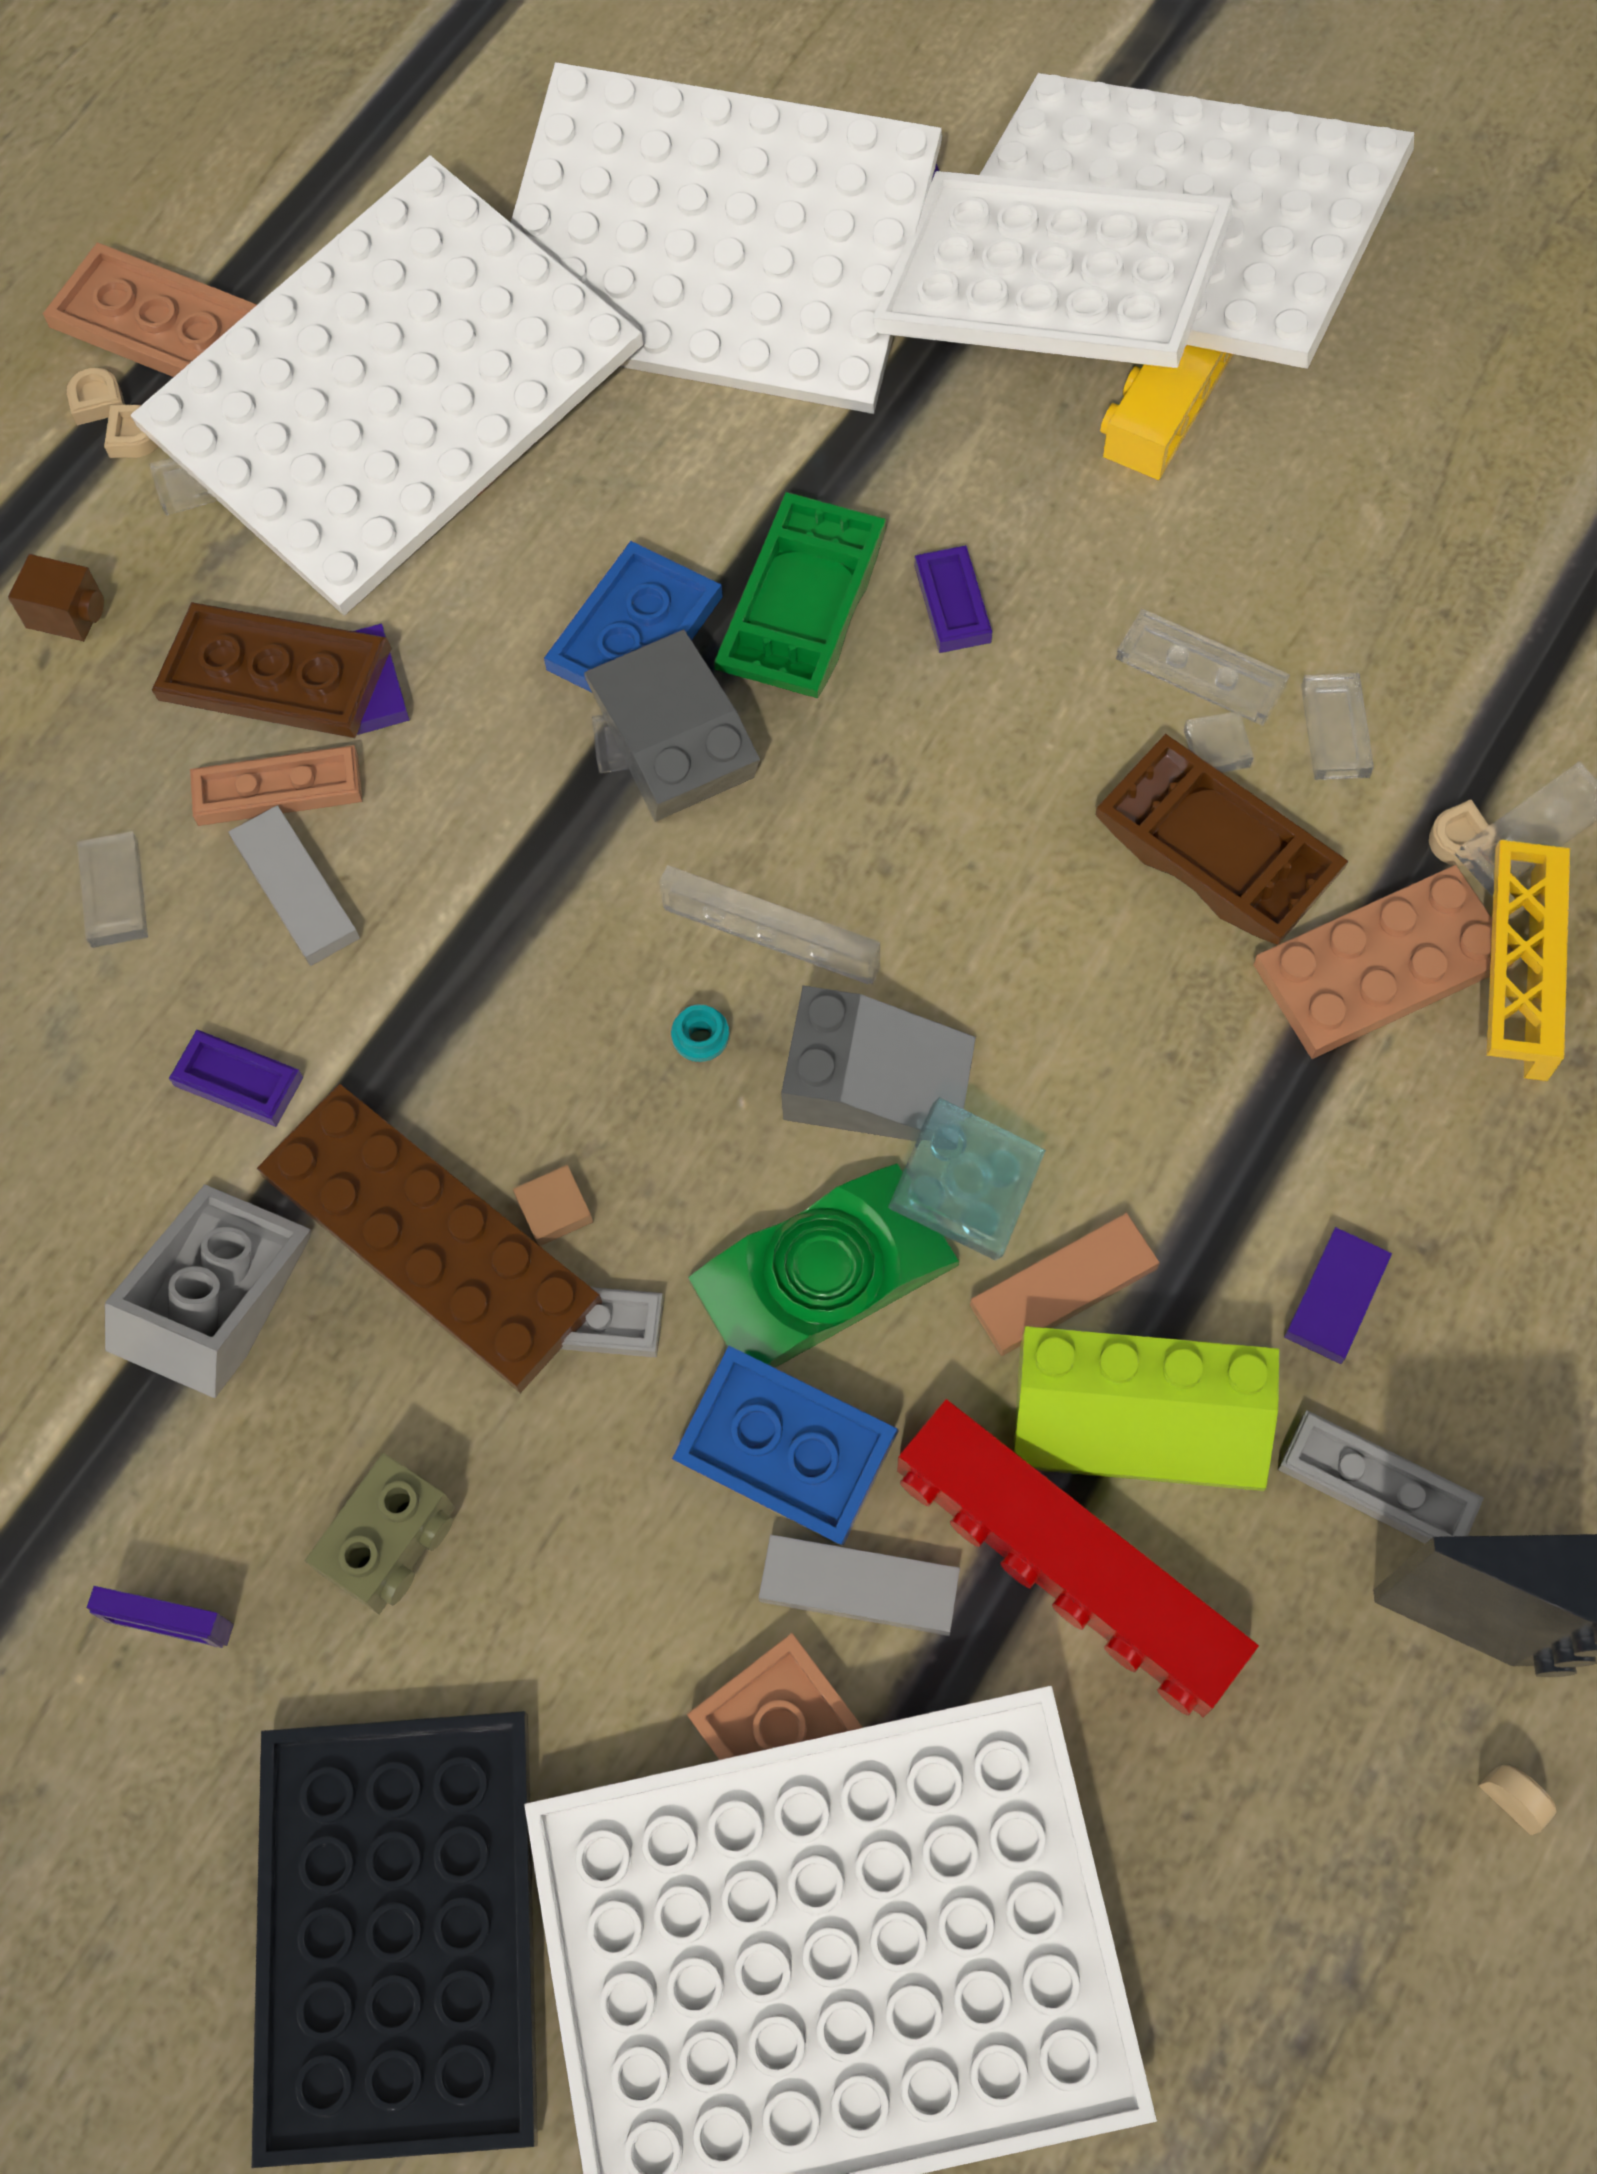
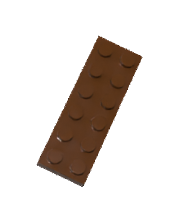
[257,1084,603,1394]

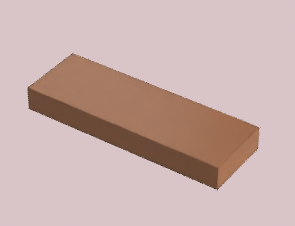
[190,745,362,826]
[970,1213,1160,1357]

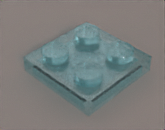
[888,1097,1046,1261]

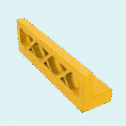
[1487,840,1570,1081]

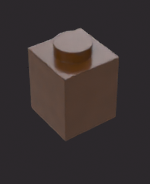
[8,554,104,642]

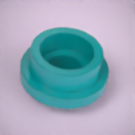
[671,1005,730,1062]

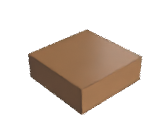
[513,1165,593,1246]

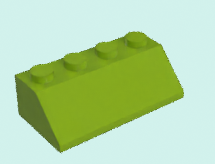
[1013,1326,1279,1491]

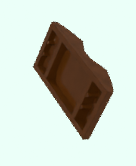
[1095,734,1348,945]

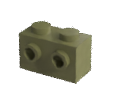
[304,1453,455,1615]

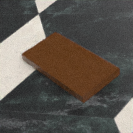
[152,602,392,738]

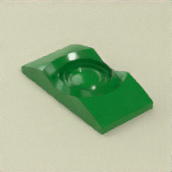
[714,492,886,699]
[688,1163,959,1368]

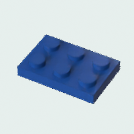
[544,541,722,693]
[672,1346,899,1546]

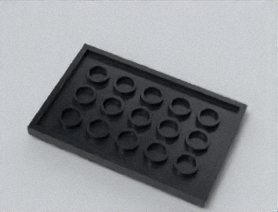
[251,1711,538,2168]

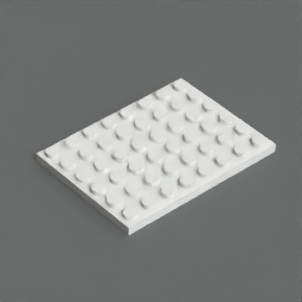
[511,62,942,414]
[980,73,1414,369]
[131,155,643,616]
[524,1686,1157,2174]

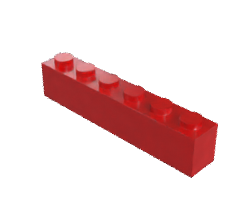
[897,1399,1259,1718]

